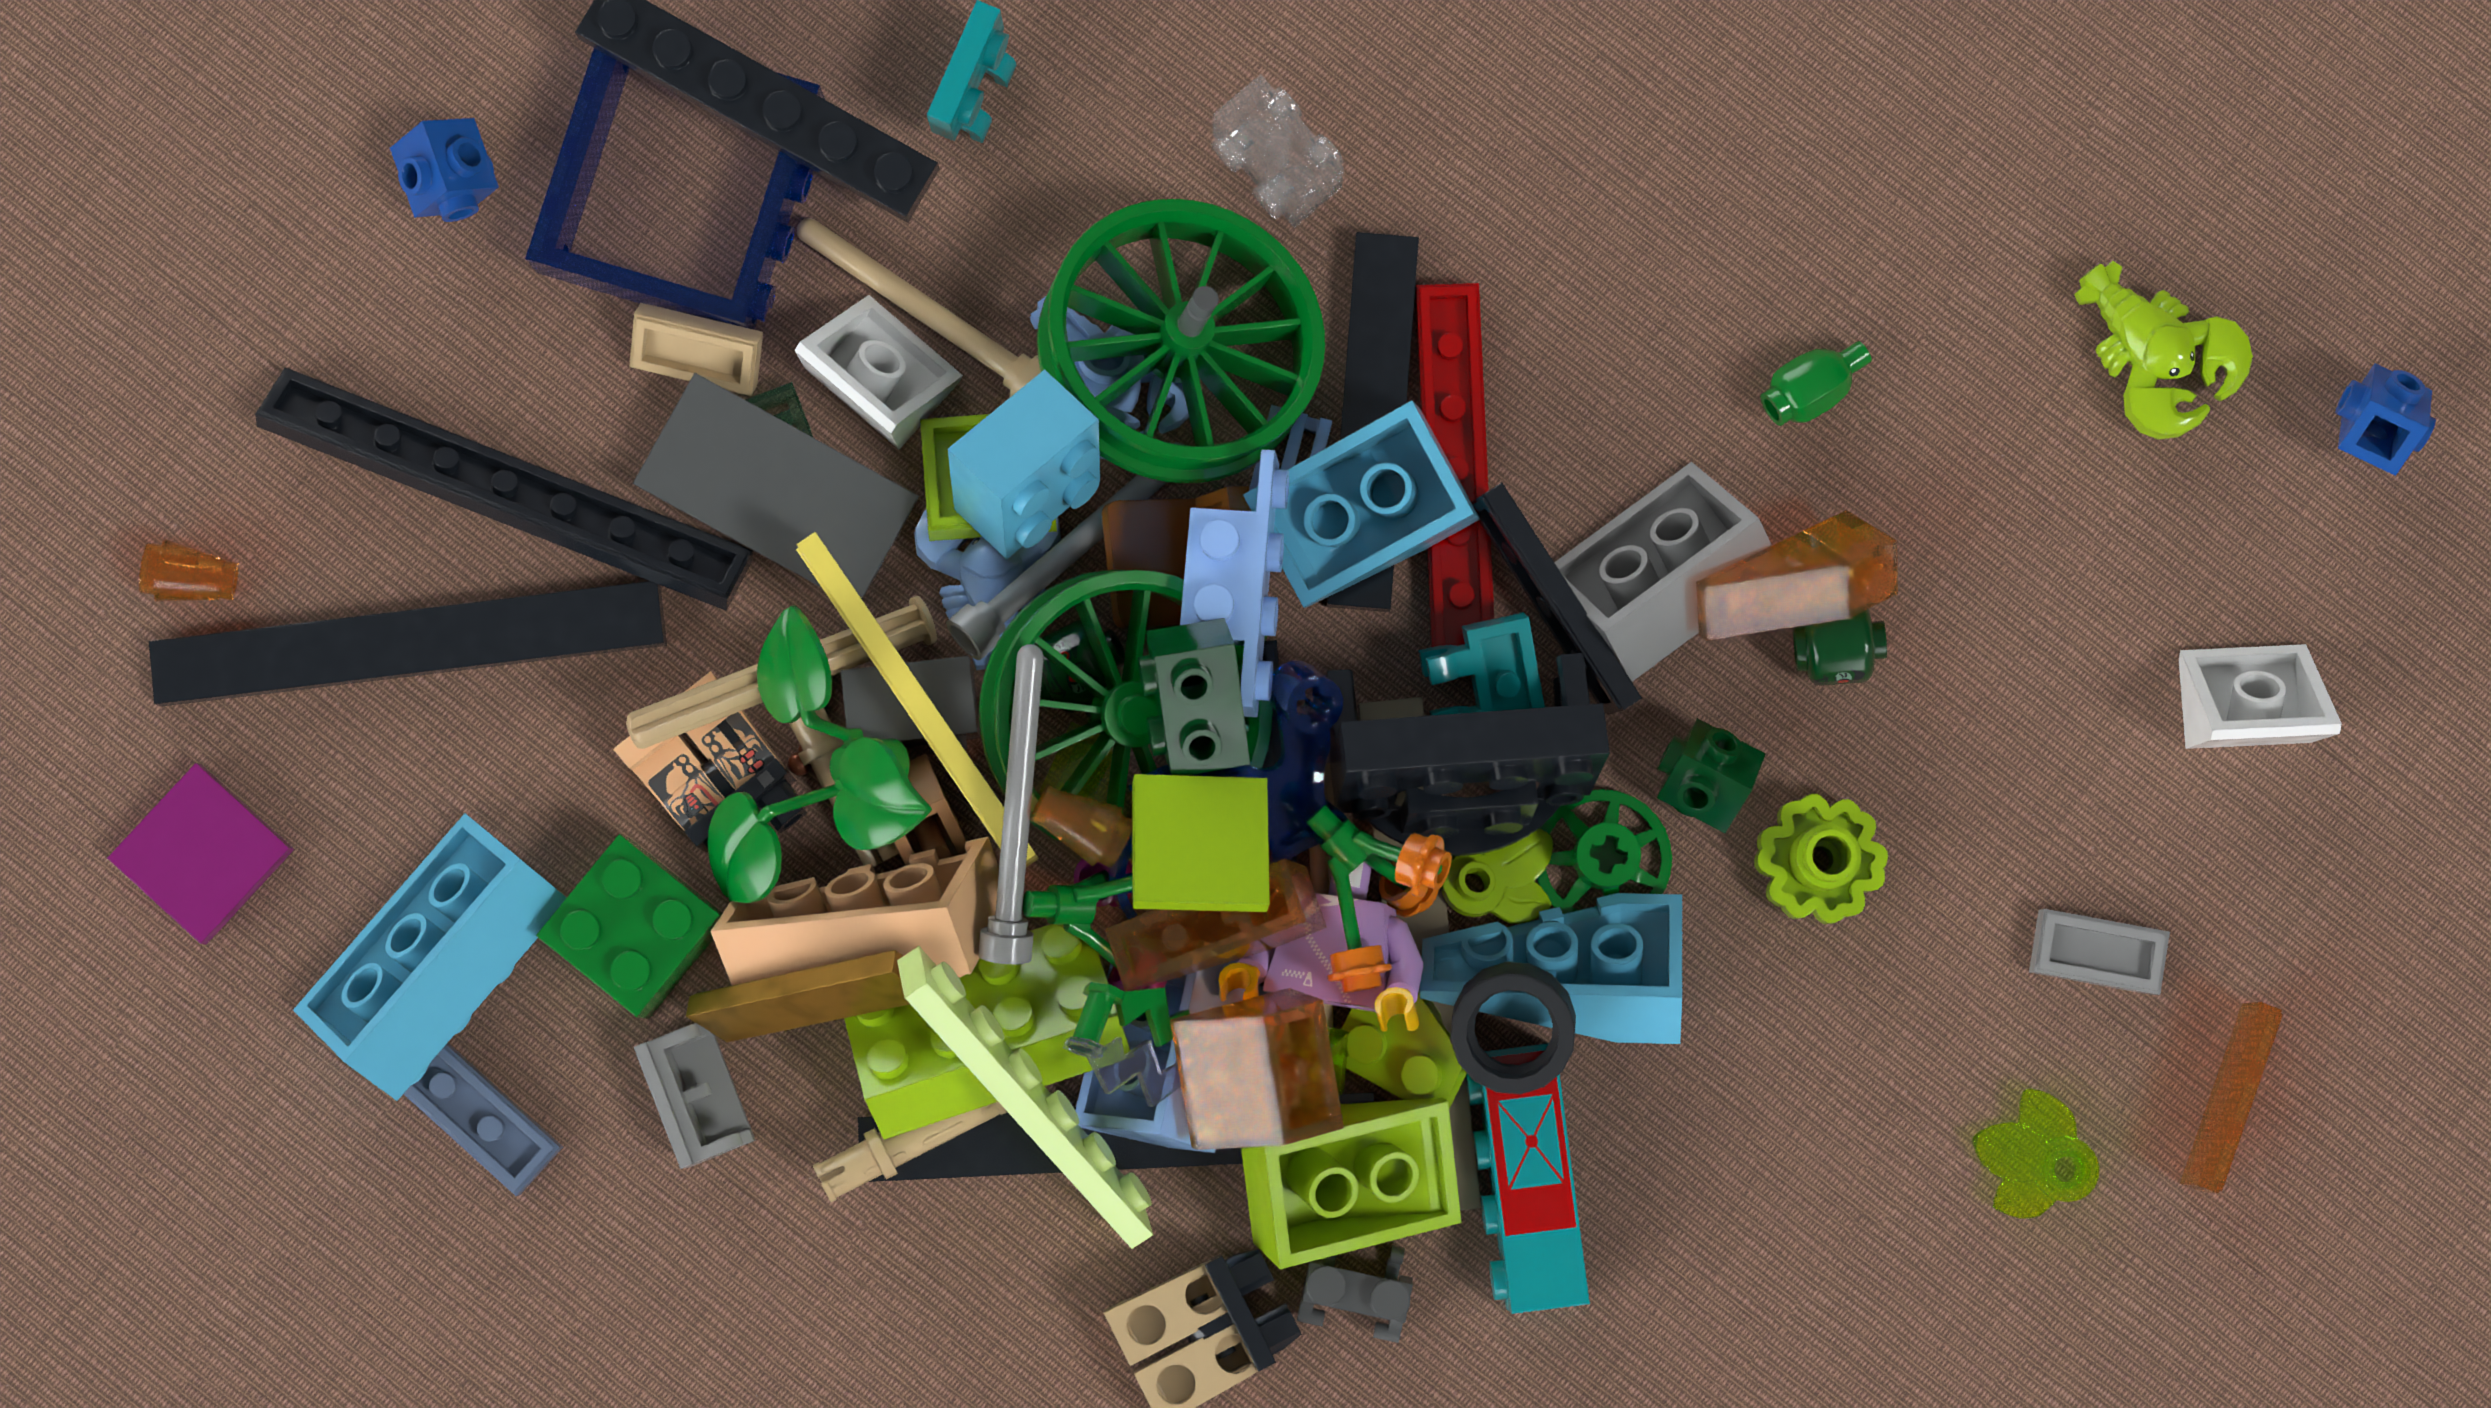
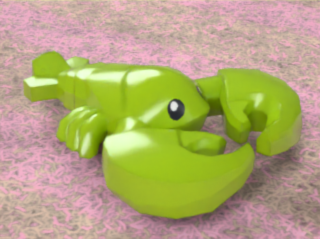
[2074,261,2253,440]

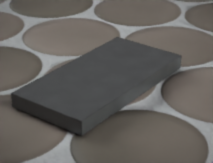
[633,373,919,600]

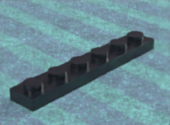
[575,0,940,223]

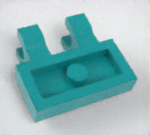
[927,0,1017,143]
[1418,612,1545,716]

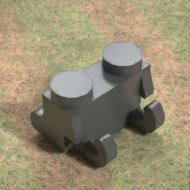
[1296,1245,1413,1343]

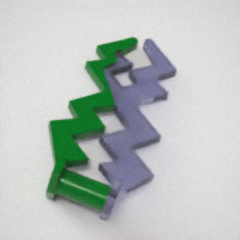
[1063,982,1272,1135]

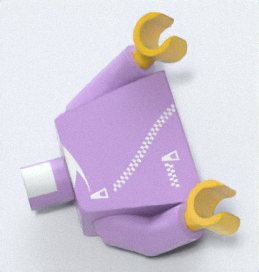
[1218,862,1423,1032]

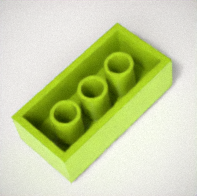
[844,924,1133,1140]

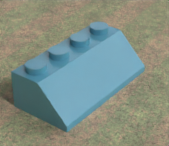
[293,813,567,1101]

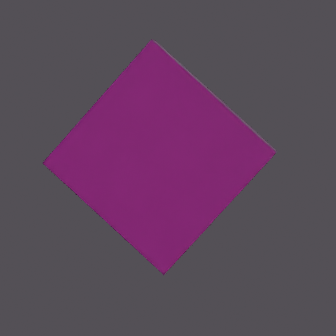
[107,763,295,945]

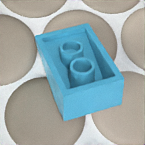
[1243,400,1480,608]

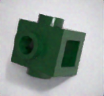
[1657,718,1766,833]

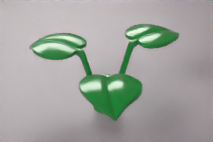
[708,606,932,903]

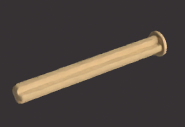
[626,596,937,749]

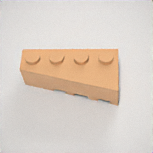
[710,836,999,986]

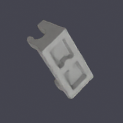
[634,1023,756,1169]

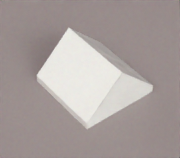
[795,295,963,450]
[2179,644,2342,749]

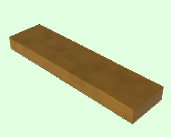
[686,950,910,1043]

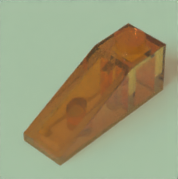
[1696,510,1898,640]
[1105,859,1327,991]

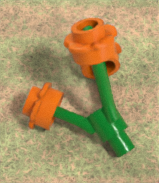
[1306,805,1452,993]

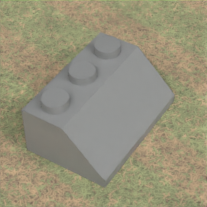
[1554,462,1783,682]

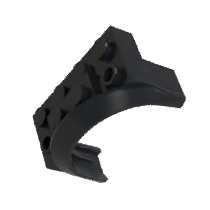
[1322,653,1610,856]

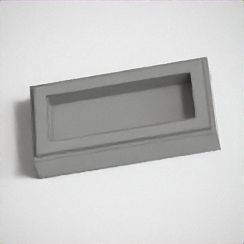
[2029,909,2170,995]

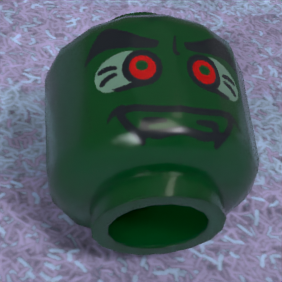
[1793,600,1887,686]
[1040,620,1125,713]

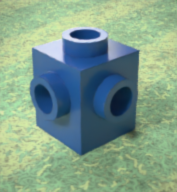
[390,118,499,222]
[2335,363,2436,476]

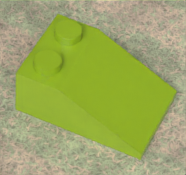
[1238,1097,1462,1269]

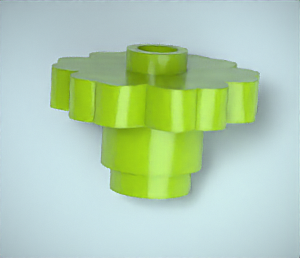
[1754,794,1888,925]

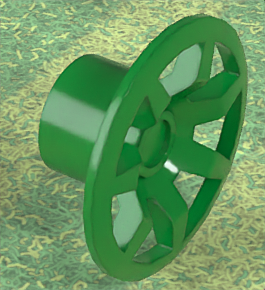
[1537,789,1673,914]

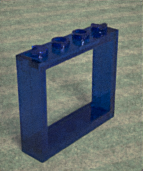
[525,48,826,330]

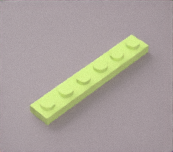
[897,946,1153,1249]

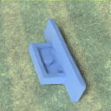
[1180,449,1289,717]

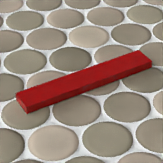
[1415,283,1494,647]

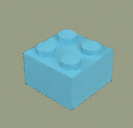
[947,369,1100,560]

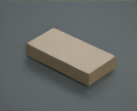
[629,303,763,396]

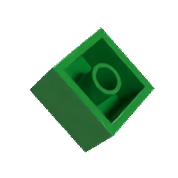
[536,834,723,1019]

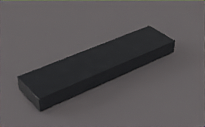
[1471,483,1642,715]

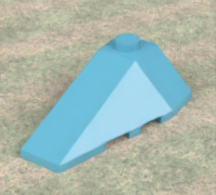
[1419,893,1682,1044]

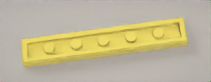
[796,532,1039,867]

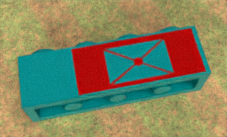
[1465,1043,1590,1314]

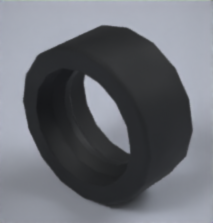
[1450,962,1576,1094]

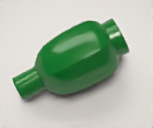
[1760,341,1872,426]

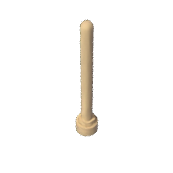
[797,218,1041,397]

